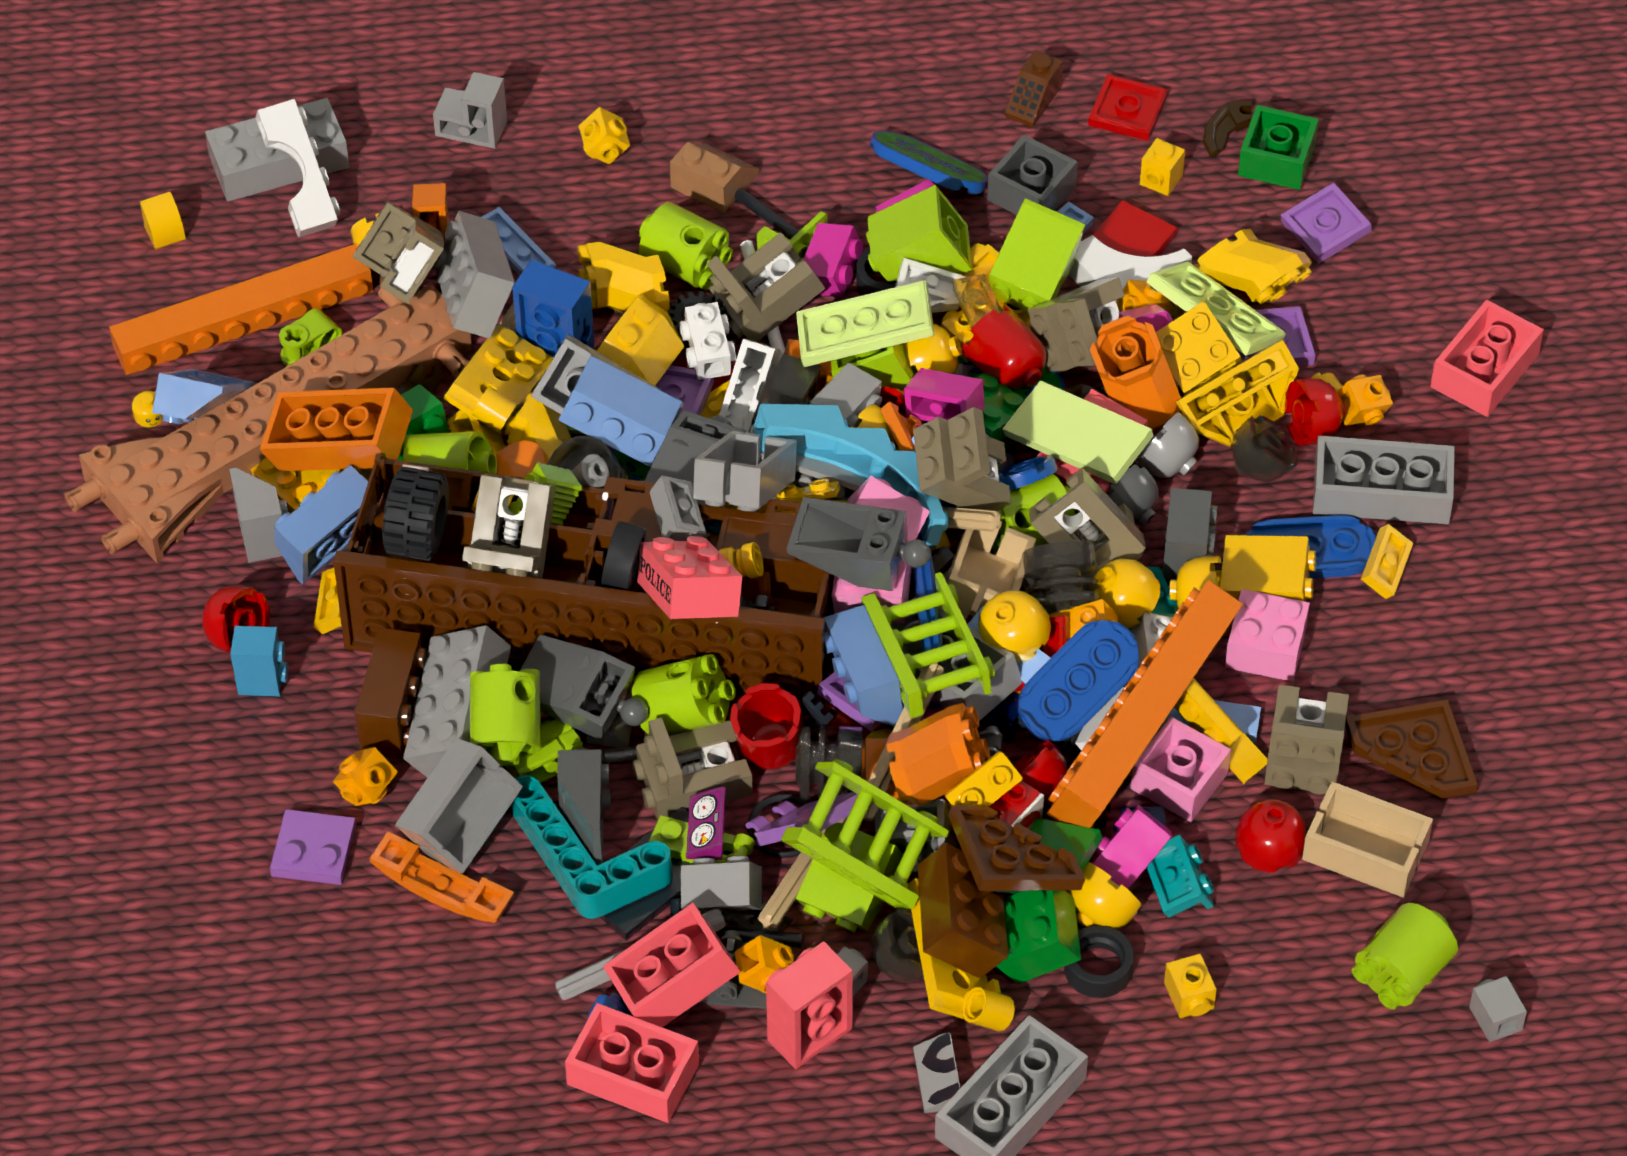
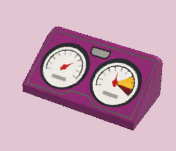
[686,787,726,860]

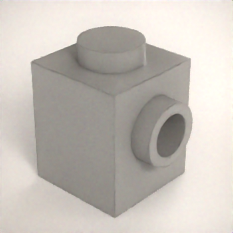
[1469,976,1527,1042]

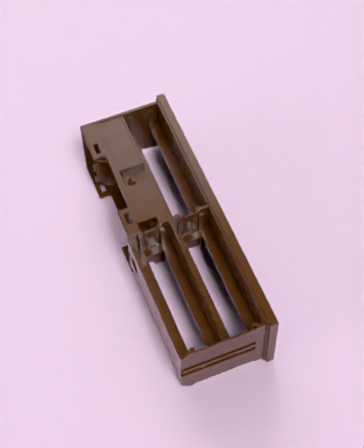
[333,453,834,716]

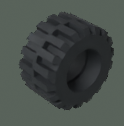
[382,467,449,561]

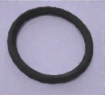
[747,794,810,858]

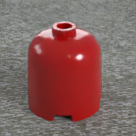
[962,307,1047,391]
[730,683,805,769]

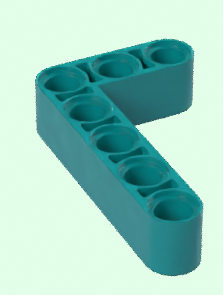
[511,775,673,919]

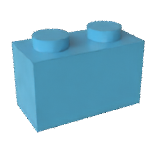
[230,626,289,696]

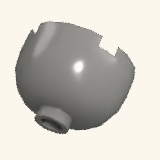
[1135,412,1199,478]

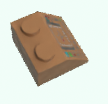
[670,142,759,213]

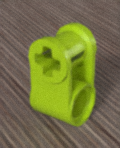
[279,309,342,366]

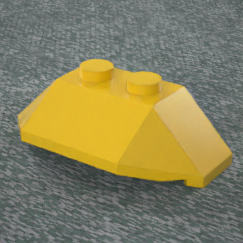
[597,294,684,386]
[1176,339,1299,447]

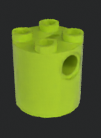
[639,202,733,290]
[403,431,497,474]
[992,474,1078,555]
[632,654,735,736]
[470,664,540,766]
[1351,903,1458,1010]

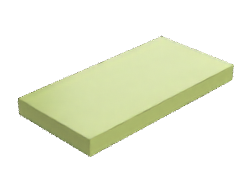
[1146,261,1286,356]
[796,280,934,367]
[1003,381,1153,485]

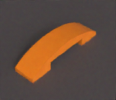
[370,831,514,923]

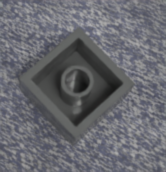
[987,134,1078,215]
[1163,488,1217,584]

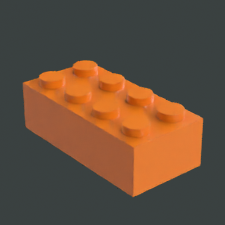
[260,388,413,471]

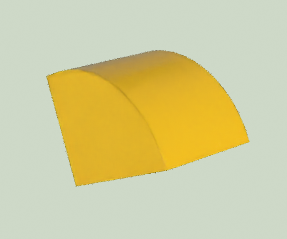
[140,192,186,249]

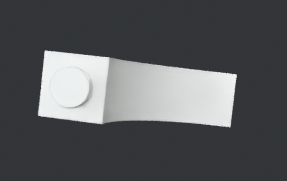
[1069,235,1192,303]
[719,339,781,433]

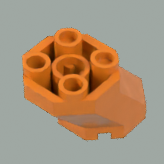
[1090,316,1181,434]
[886,703,990,808]

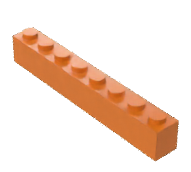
[109,243,373,375]

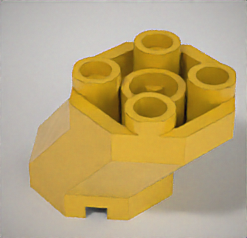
[1194,229,1312,304]
[577,242,669,313]
[505,392,585,471]

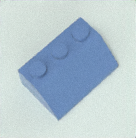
[559,355,682,466]
[152,369,254,424]
[274,465,368,585]
[824,605,903,727]

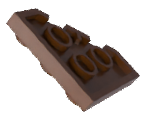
[1345,699,1478,799]
[948,805,1085,891]

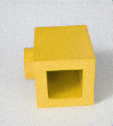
[1140,138,1185,196]
[1164,954,1217,1018]

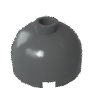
[1107,463,1159,527]

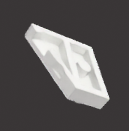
[895,258,966,313]

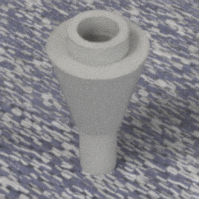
[572,454,609,488]

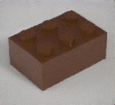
[355,628,427,759]
[918,843,1008,978]

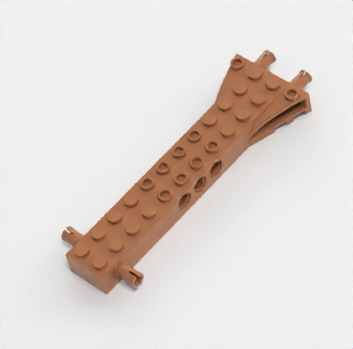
[64,284,472,564]

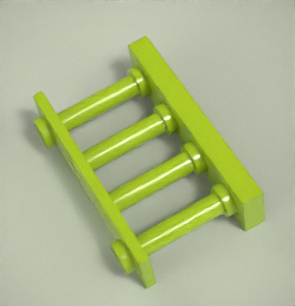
[861,572,995,719]
[781,759,949,909]

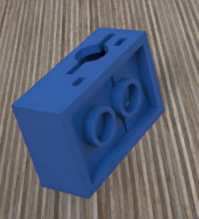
[512,260,595,357]

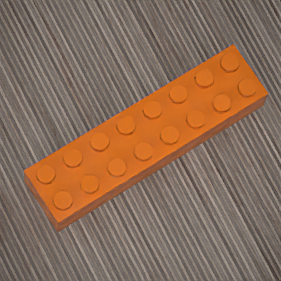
[1046,580,1243,828]

